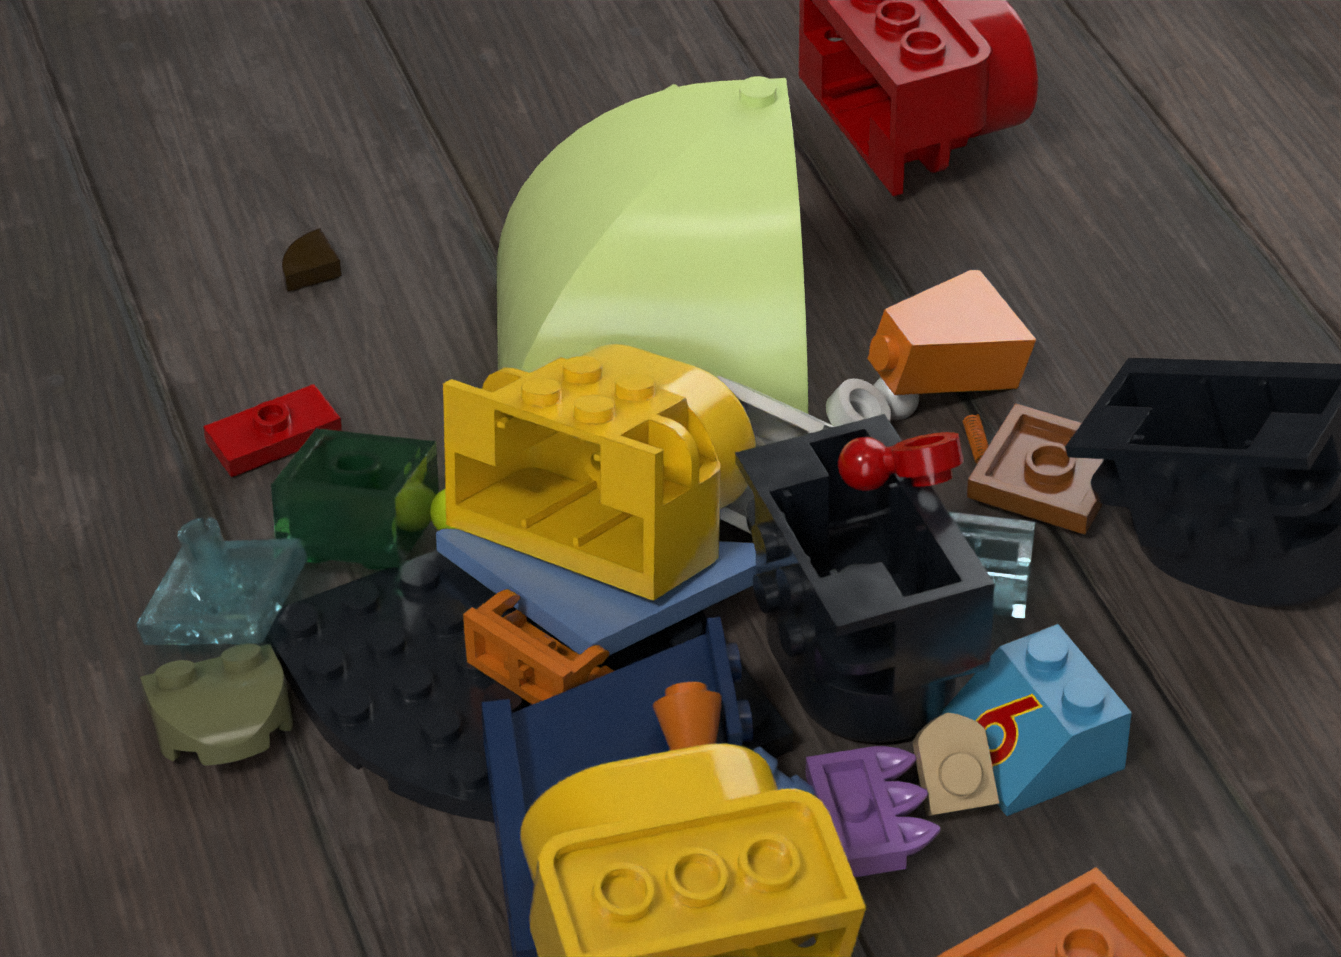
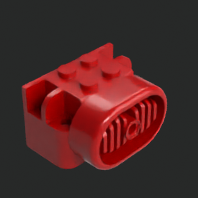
[799,0,1039,196]

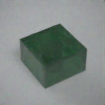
[271,428,439,570]

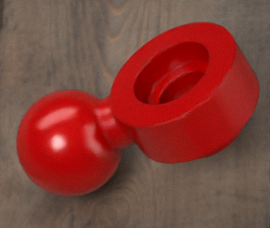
[838,432,964,491]

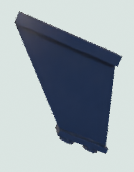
[482,617,753,957]

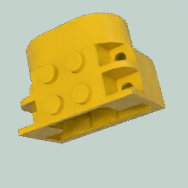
[443,344,756,601]
[520,744,866,957]

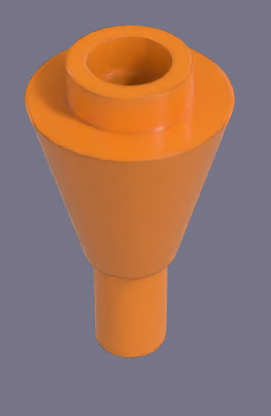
[653,682,722,751]

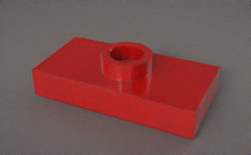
[203,384,343,477]

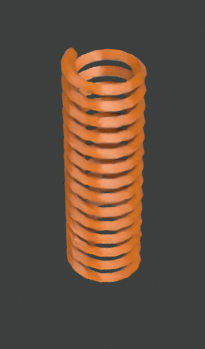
[963,414,989,464]

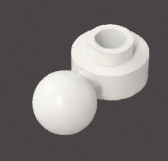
[826,377,919,427]

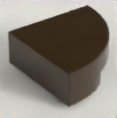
[282,228,342,292]

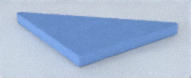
[436,529,756,655]

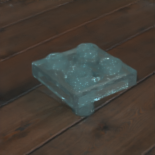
[136,517,307,646]

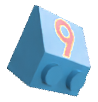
[941,624,1132,816]

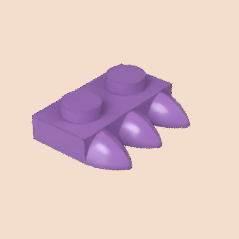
[806,746,940,877]

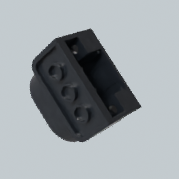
[1065,358,1341,608]
[735,414,995,743]

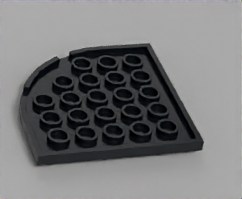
[257,550,793,823]

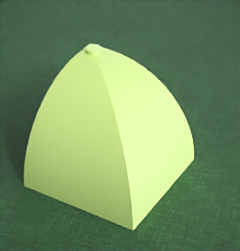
[497,76,808,414]

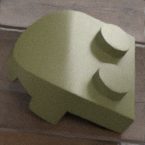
[140,644,293,766]

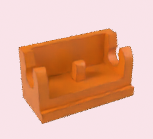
[463,589,614,705]

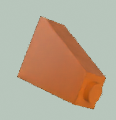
[867,270,1036,395]

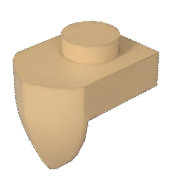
[913,713,999,817]

